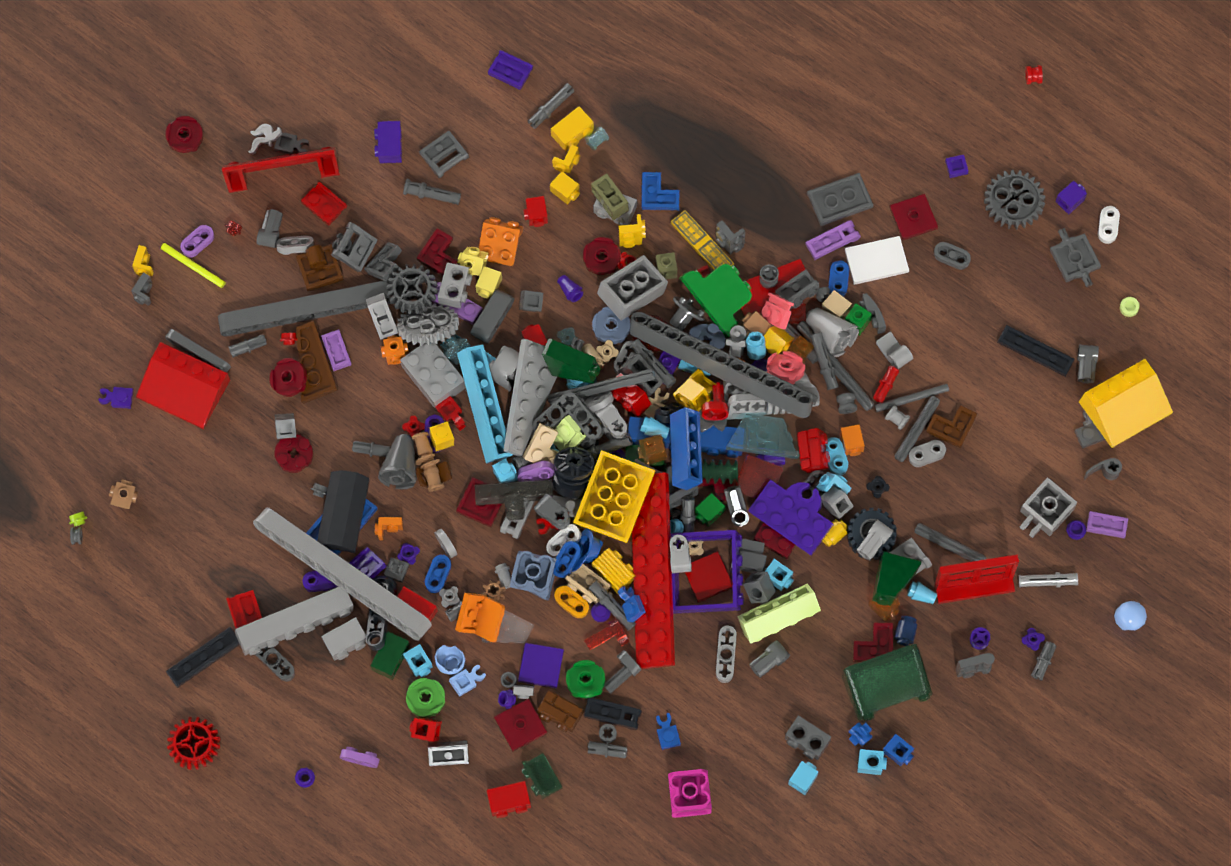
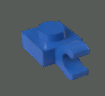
[618,586,645,622]

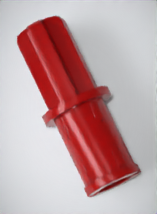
[873,366,900,403]

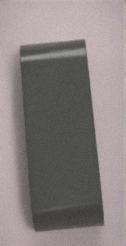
[471,289,515,344]

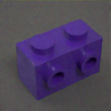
[374,121,402,163]

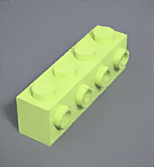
[737,584,821,643]

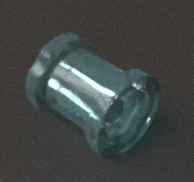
[584,126,609,151]

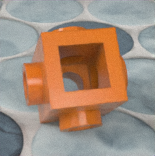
[381,336,409,365]

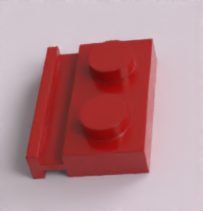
[301,182,347,226]
[226,590,262,629]

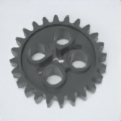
[984,170,1045,230]

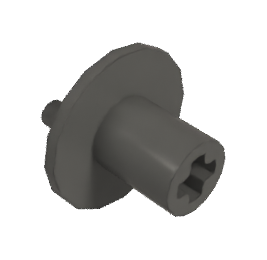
[669,296,705,331]

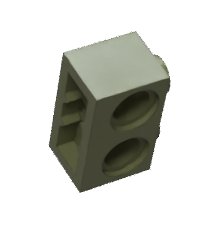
[591,174,629,220]

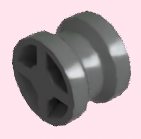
[836,393,857,414]

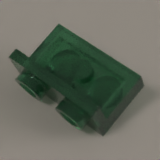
[521,753,563,800]

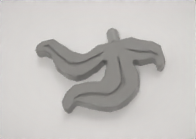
[248,124,282,155]

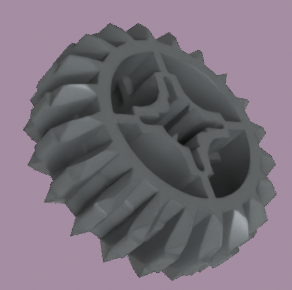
[386,264,438,315]

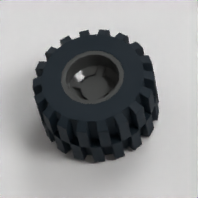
[847,508,897,560]

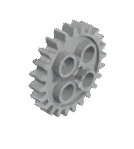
[397,303,459,346]

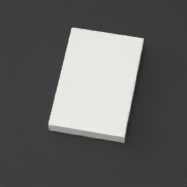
[844,236,909,285]

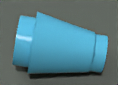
[640,416,670,439]
[907,581,937,604]

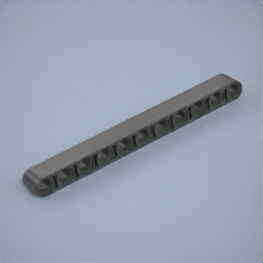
[217,278,423,336]
[630,312,813,418]

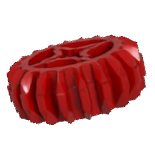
[167,717,221,770]

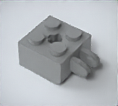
[1020,477,1077,538]

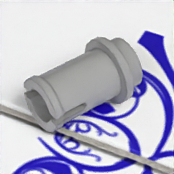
[495,563,511,589]

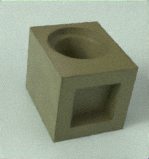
[656,252,677,280]

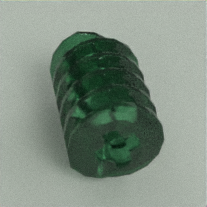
[702,459,738,484]

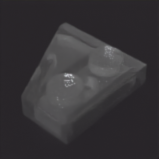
[481,610,534,643]

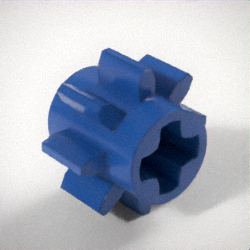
[849,722,873,746]

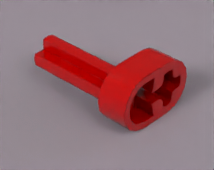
[701,382,729,420]

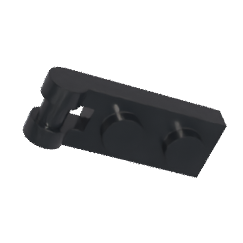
[584,698,642,730]

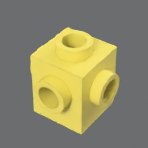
[458,247,489,276]

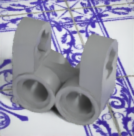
[594,402,627,441]

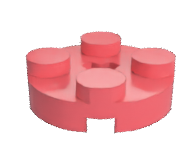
[766,351,805,385]

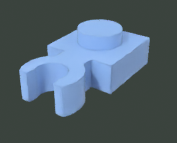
[449,665,486,697]

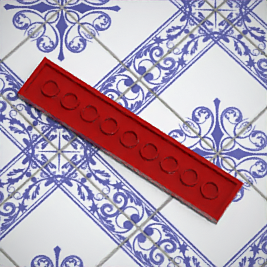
[632,472,675,669]

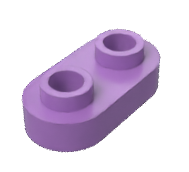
[180,225,214,257]
[518,461,554,485]
[340,747,380,768]

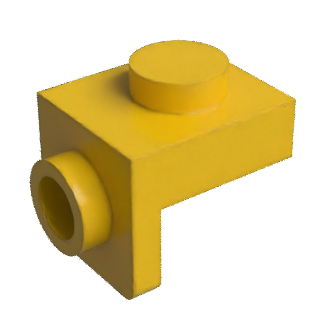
[552,144,580,173]

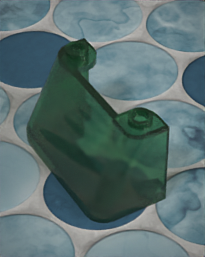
[842,644,933,722]

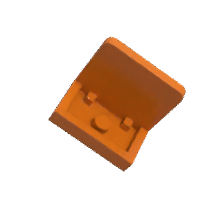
[479,217,524,266]
[455,593,505,642]

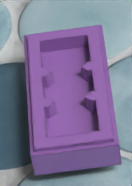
[321,330,352,371]
[1086,511,1128,538]

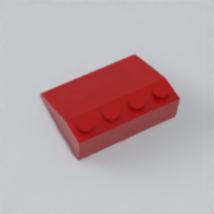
[136,342,230,429]

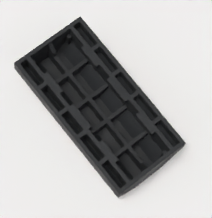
[317,470,370,553]

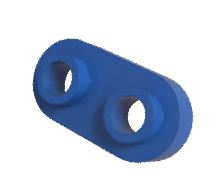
[829,260,849,297]
[553,541,582,578]
[425,555,451,593]

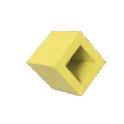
[476,266,502,298]

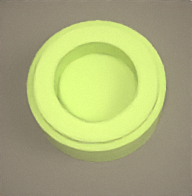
[1120,297,1139,317]

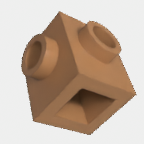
[109,479,138,510]

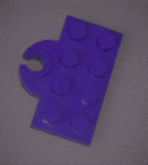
[748,480,834,556]

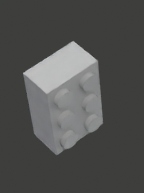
[597,255,668,321]
[400,342,466,410]

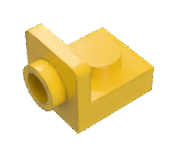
[132,245,154,276]

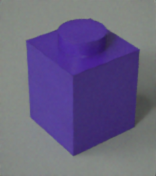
[1056,181,1087,214]

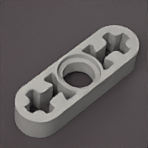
[716,626,737,683]

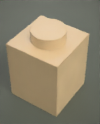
[822,290,852,320]

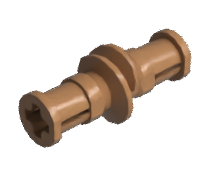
[412,432,445,492]

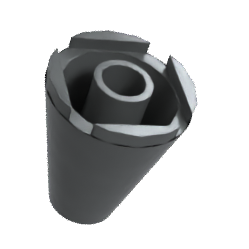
[378,434,417,489]

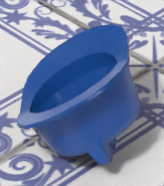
[570,529,603,572]

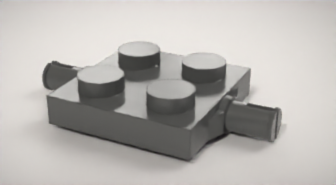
[1050,228,1101,287]

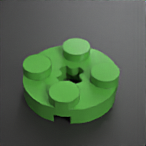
[406,678,445,718]

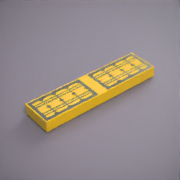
[671,210,734,270]

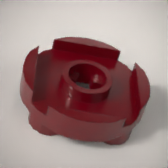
[165,116,203,153]
[583,237,621,275]
[269,358,307,397]
[274,434,313,473]

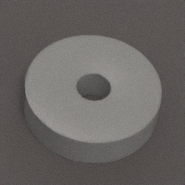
[584,391,614,413]
[434,529,457,559]

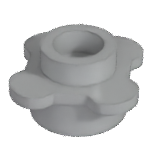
[439,586,460,607]

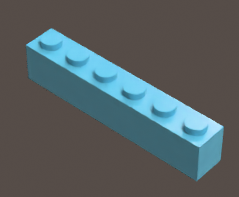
[457,345,512,464]

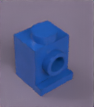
[883,734,914,767]

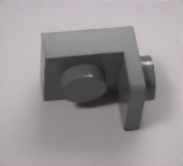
[131,272,152,306]

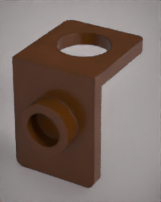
[416,461,452,488]

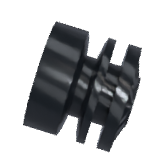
[553,447,595,499]

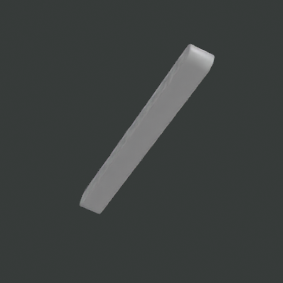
[253,508,432,640]

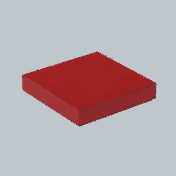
[684,552,733,602]

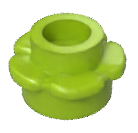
[69,512,87,527]

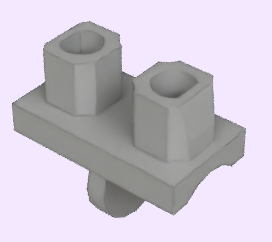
[726,325,747,357]

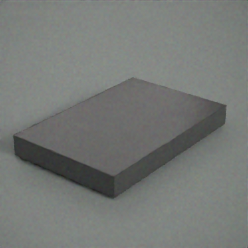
[807,173,873,226]

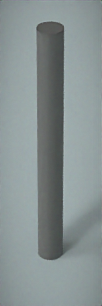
[874,384,949,412]

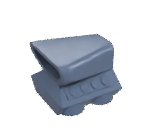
[510,551,557,600]

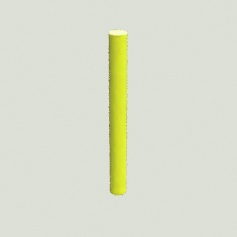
[161,243,226,288]

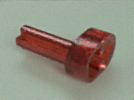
[584,618,630,650]

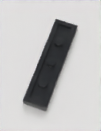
[997,325,1075,377]
[166,627,240,688]

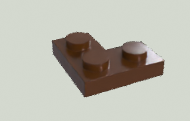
[926,405,978,448]

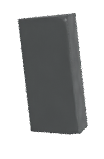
[428,740,469,766]

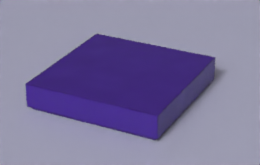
[518,643,564,688]

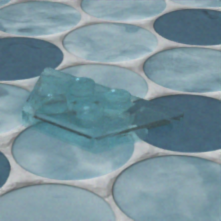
[726,413,799,459]

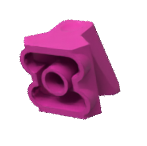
[668,769,712,818]

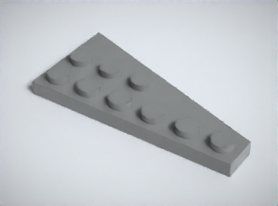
[503,339,557,456]

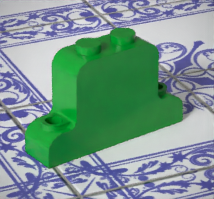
[679,264,752,338]

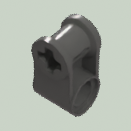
[533,494,570,530]

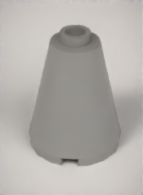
[806,308,859,357]

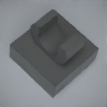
[384,557,409,583]

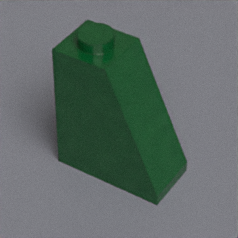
[542,339,600,384]
[872,552,922,606]

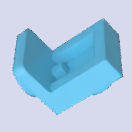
[817,472,851,494]

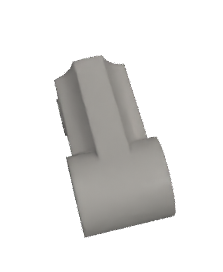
[857,520,893,560]

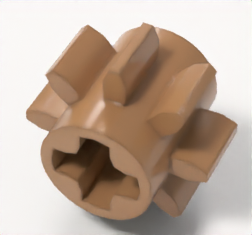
[482,580,506,602]

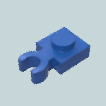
[656,713,681,750]

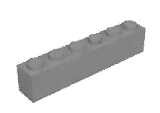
[235,587,353,655]

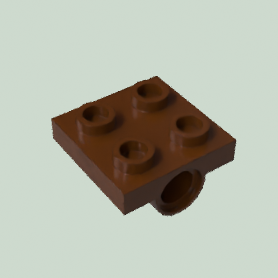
[296,244,343,291]

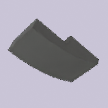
[859,293,886,334]

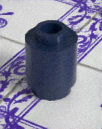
[894,616,918,646]

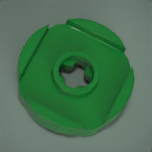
[566,660,605,698]

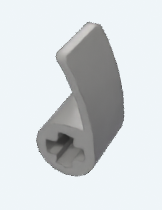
[876,332,913,369]

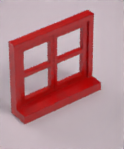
[934,554,1019,604]

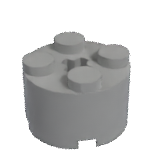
[489,346,519,391]

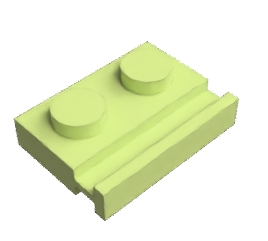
[553,415,586,451]

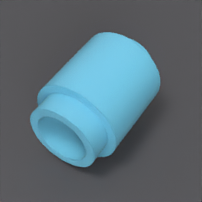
[746,332,766,360]

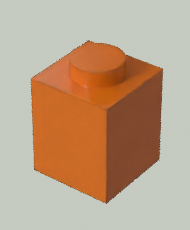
[840,425,865,456]

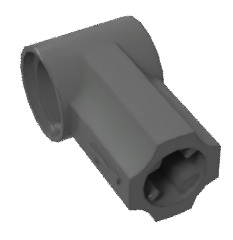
[257,209,283,248]
[1077,344,1099,384]
[724,486,749,526]
[749,640,790,678]

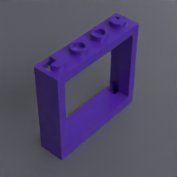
[671,530,744,614]

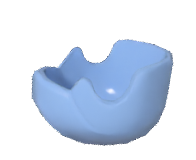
[1114,601,1147,631]
[435,645,465,675]

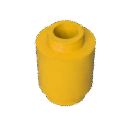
[822,519,848,547]

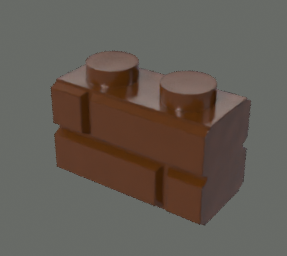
[537,690,584,732]

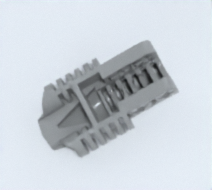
[723,371,820,419]

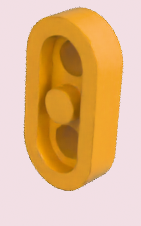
[554,586,589,618]

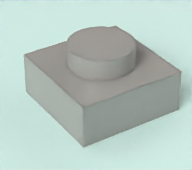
[513,684,535,699]

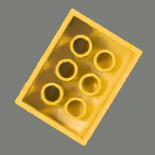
[1079,359,1173,448]
[573,450,655,543]

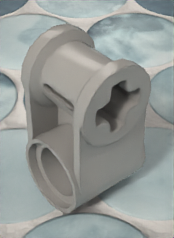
[670,535,692,574]

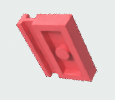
[761,293,794,330]

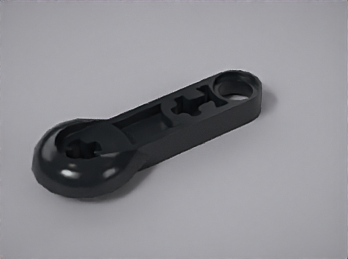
[366,575,398,651]

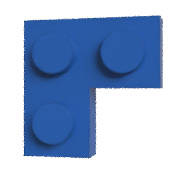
[642,172,679,210]

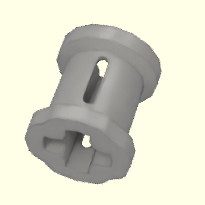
[885,405,910,430]

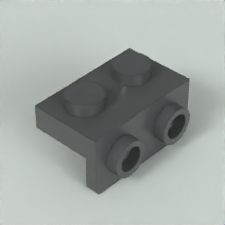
[716,220,745,255]
[775,269,819,309]

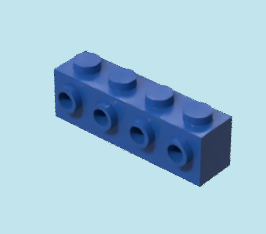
[670,407,702,490]

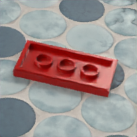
[740,259,805,317]

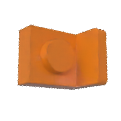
[375,517,403,540]

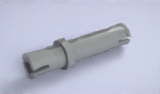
[1018,572,1078,588]

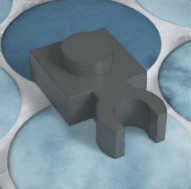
[274,132,309,155]

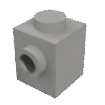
[821,486,854,519]

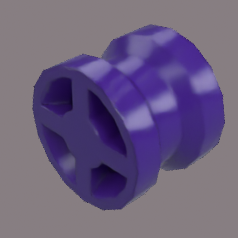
[970,627,990,650]

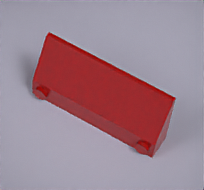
[222,147,340,193]

